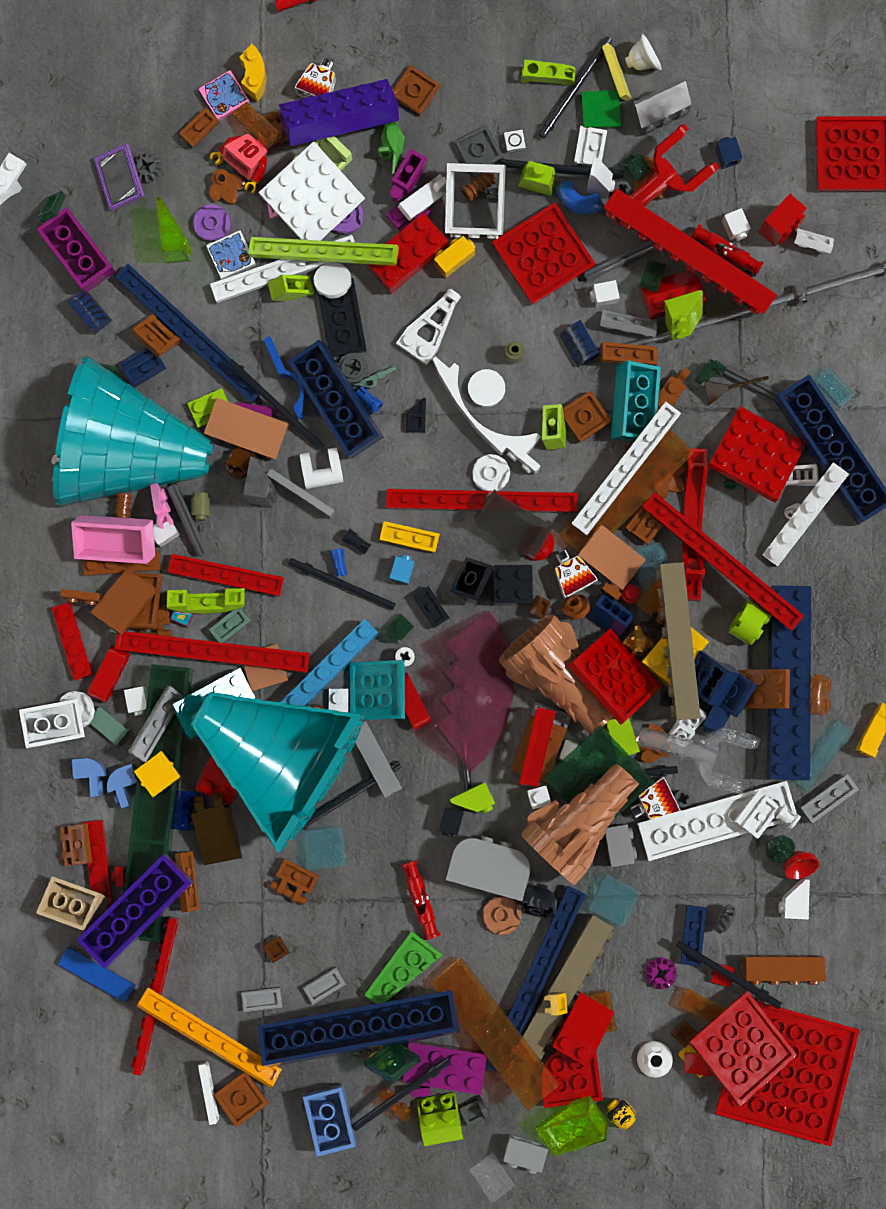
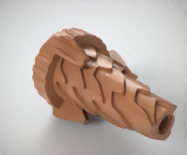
[499,614,613,735]
[521,764,639,885]

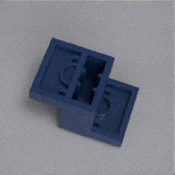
[694,650,757,717]

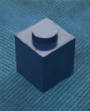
[715,137,743,169]
[701,705,731,736]

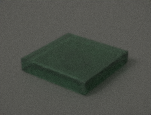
[364,1044,421,1084]

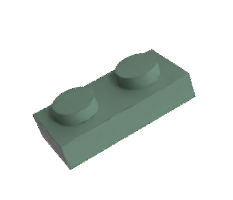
[209,608,251,643]

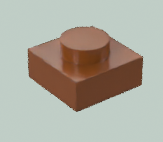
[600,582,622,601]

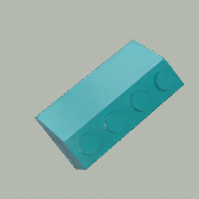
[611,361,661,442]

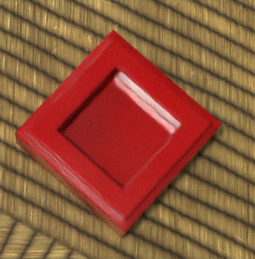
[710,963,735,987]

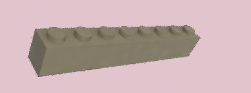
[655,562,700,721]
[513,914,614,1065]

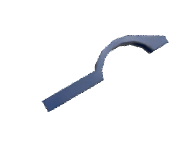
[264,336,306,419]

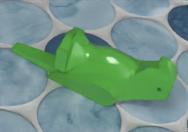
[378,121,405,176]

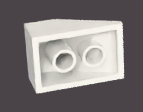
[19,699,85,749]

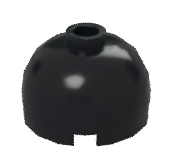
[517,884,557,918]

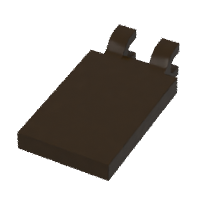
[191,792,242,865]

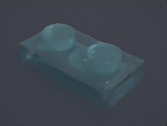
[814,367,855,409]

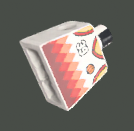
[295,58,336,98]
[554,550,597,599]
[630,777,681,820]

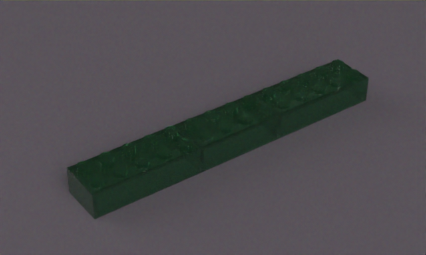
[123,664,193,942]

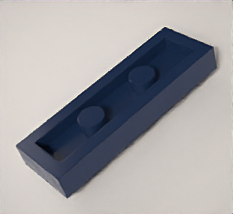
[680,905,707,966]

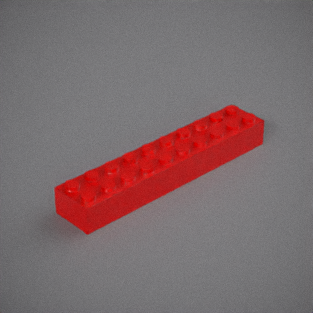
[604,188,777,315]

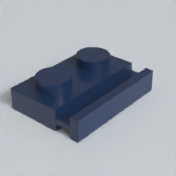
[120,347,167,388]

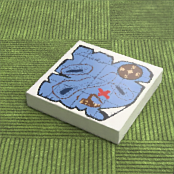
[206,230,256,280]

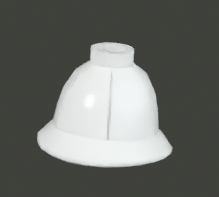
[625,34,662,70]

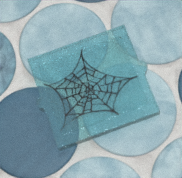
[635,542,669,582]

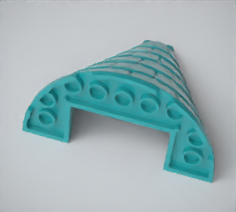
[53,356,213,507]
[191,692,364,852]

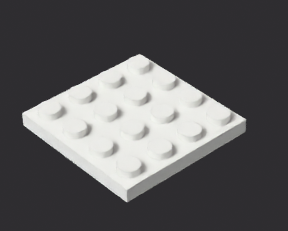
[258,141,365,241]

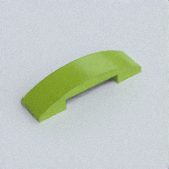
[167,588,245,614]

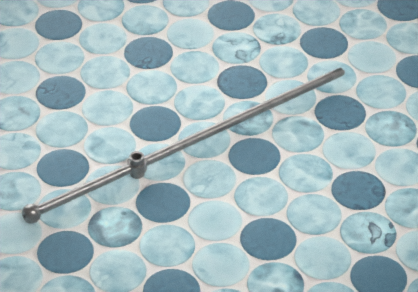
[624,260,886,345]

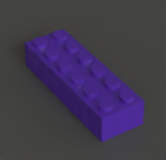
[279,79,399,146]
[77,854,194,969]

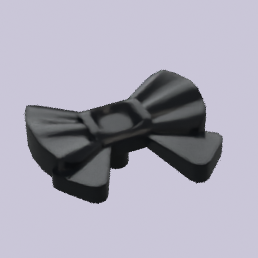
[640,613,664,637]

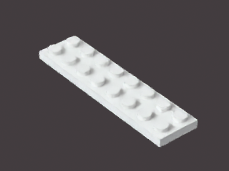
[637,781,797,861]

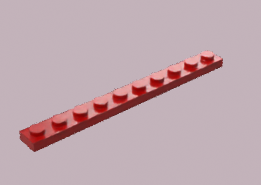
[386,489,578,513]
[642,492,804,631]
[115,631,310,672]

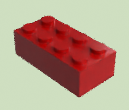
[366,213,448,294]

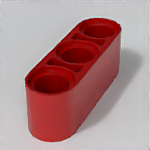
[88,645,130,703]
[404,672,432,730]

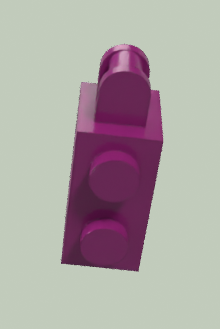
[390,149,427,202]

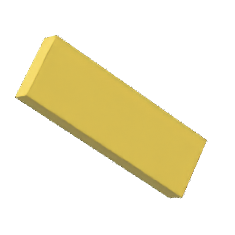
[602,43,632,101]

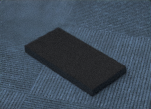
[318,278,367,358]

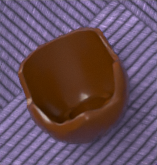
[225,448,256,479]

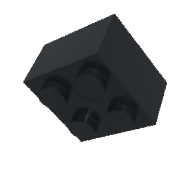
[493,565,533,606]

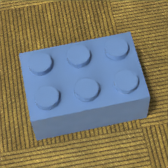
[303,1084,357,1157]

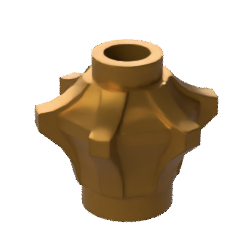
[623,626,653,656]

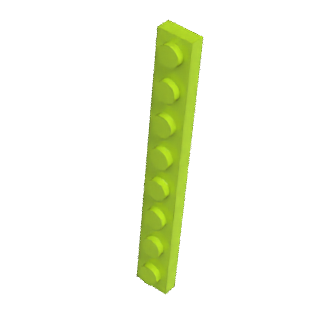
[248,237,399,266]

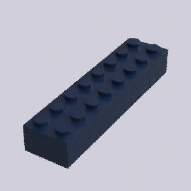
[773,374,886,525]

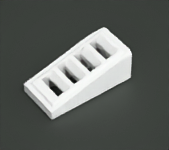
[785,464,819,486]

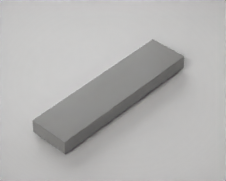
[267,469,335,519]
[128,686,184,763]
[356,721,402,798]

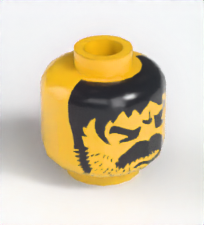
[606,1099,636,1130]

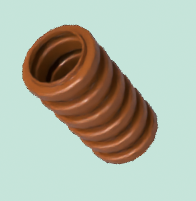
[461,172,496,202]
[113,493,133,518]

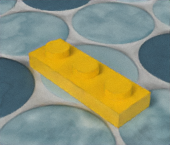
[379,521,440,553]

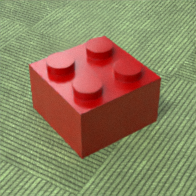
[759,193,807,247]

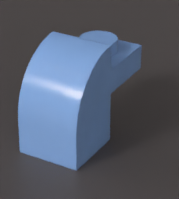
[72,758,108,797]
[107,764,140,809]

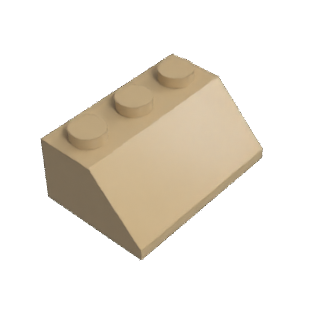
[36,876,110,931]

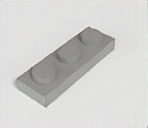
[600,310,658,337]
[800,774,859,824]

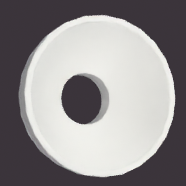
[637,1041,673,1078]

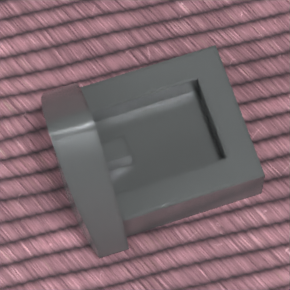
[459,1096,490,1127]

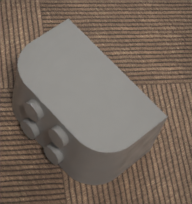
[446,836,530,901]

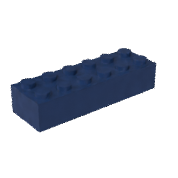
[288,340,384,458]

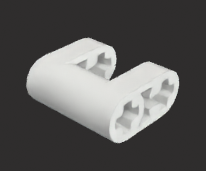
[300,447,344,489]

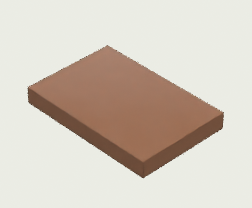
[577,524,646,590]

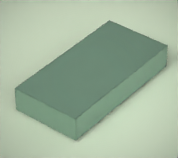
[90,706,130,746]

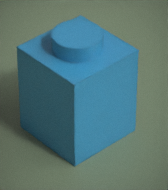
[390,554,415,585]

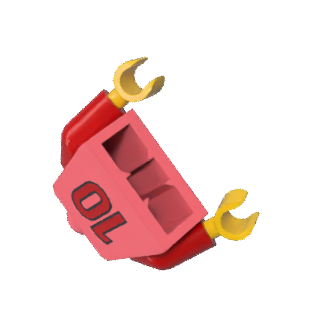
[210,134,268,195]

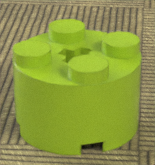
[728,600,772,645]

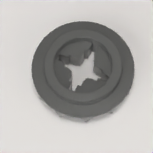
[134,152,162,183]
[338,353,368,383]
[714,904,736,934]

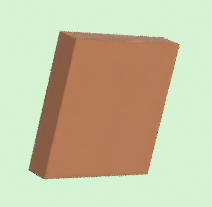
[244,644,289,692]

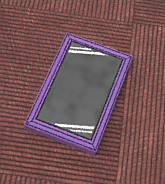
[94,143,145,211]

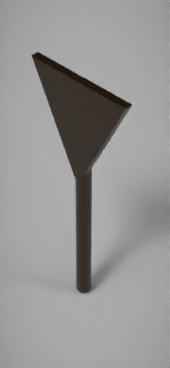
[705,376,769,406]

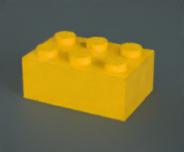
[641,627,709,686]

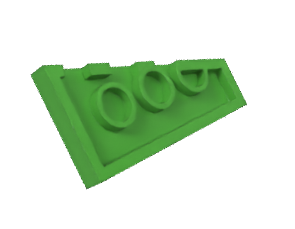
[365,931,443,1004]

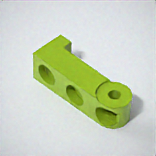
[521,59,576,85]

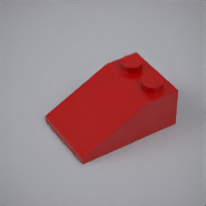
[196,756,238,805]
[551,992,615,1067]

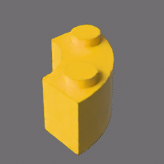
[239,43,267,103]

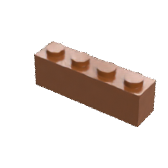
[743,955,825,985]

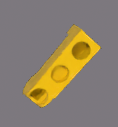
[855,702,886,758]

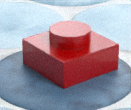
[112,866,127,887]

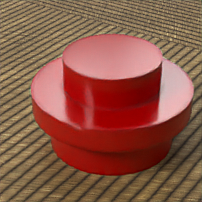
[621,584,641,604]

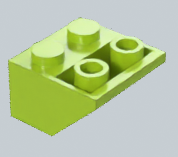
[417,1092,463,1146]

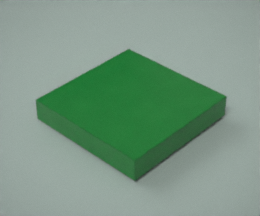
[581,90,621,129]

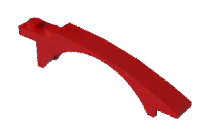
[681,448,708,602]

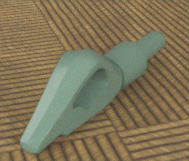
[354,365,397,389]

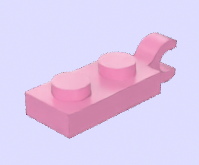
[150,483,173,529]

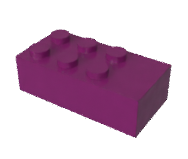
[37,207,115,292]
[403,1041,487,1095]

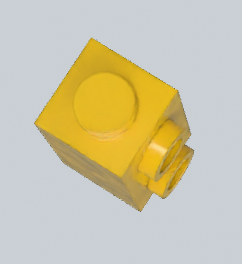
[434,236,476,278]

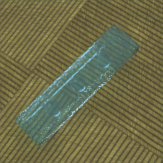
[792,719,854,792]

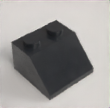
[450,557,494,604]

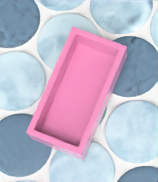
[71,515,155,564]

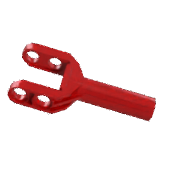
[616,123,720,225]

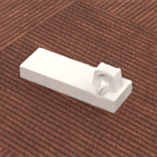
[398,175,447,221]

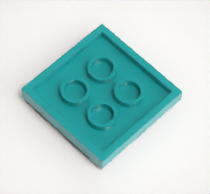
[350,660,405,720]

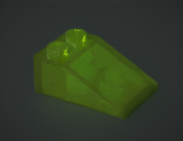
[156,197,192,263]
[535,1096,609,1156]

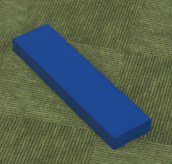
[58,947,136,1003]

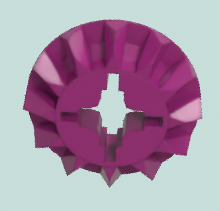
[645,957,677,990]

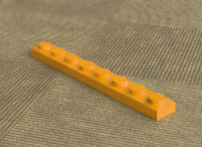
[137,988,282,1088]

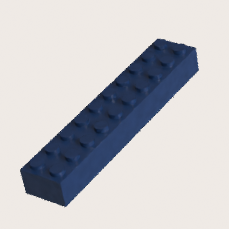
[767,585,811,781]
[258,990,461,1068]

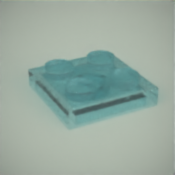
[303,826,347,870]
[589,874,641,927]

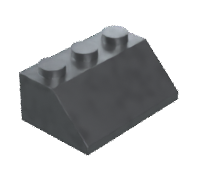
[630,78,692,135]
[243,457,278,508]

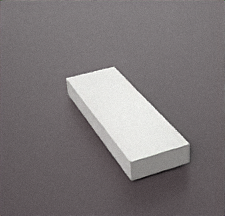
[198,1061,219,1125]

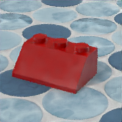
[639,270,706,320]

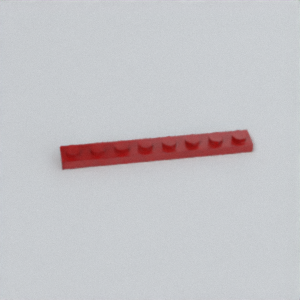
[131,916,180,1076]

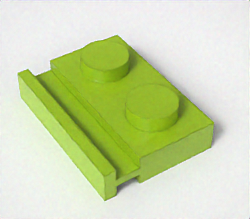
[187,388,228,429]

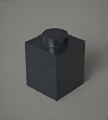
[439,807,464,838]

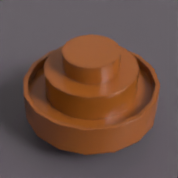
[562,594,590,620]

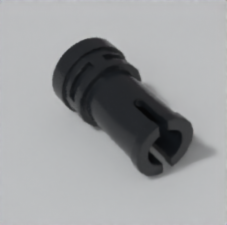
[342,528,371,555]

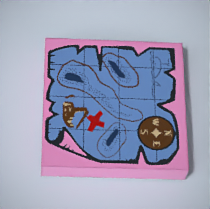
[199,70,250,121]

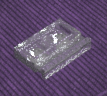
[469,1152,516,1203]

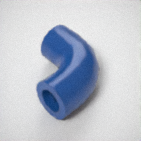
[555,181,603,215]

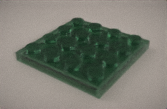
[544,725,654,818]

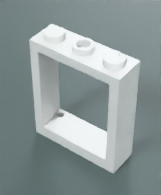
[445,163,506,239]

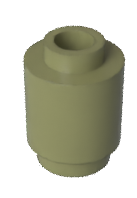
[505,341,524,364]
[191,492,210,521]

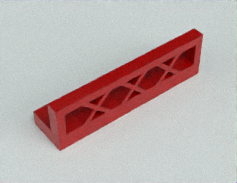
[519,707,556,787]

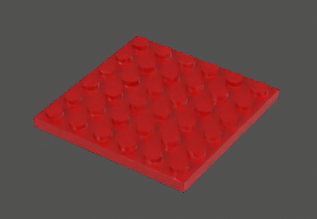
[715,1000,860,1146]

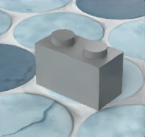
[604,824,637,867]
[503,1134,548,1174]

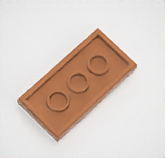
[204,398,289,460]

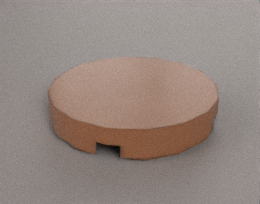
[482,895,521,935]

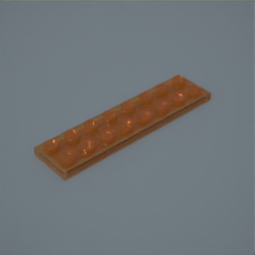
[559,429,695,553]
[431,957,560,1111]

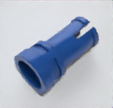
[356,386,383,414]
[329,548,348,577]

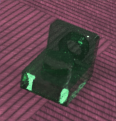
[618,153,650,181]
[695,359,726,385]
[384,613,414,644]

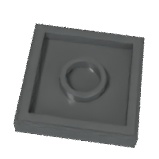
[454,125,504,175]

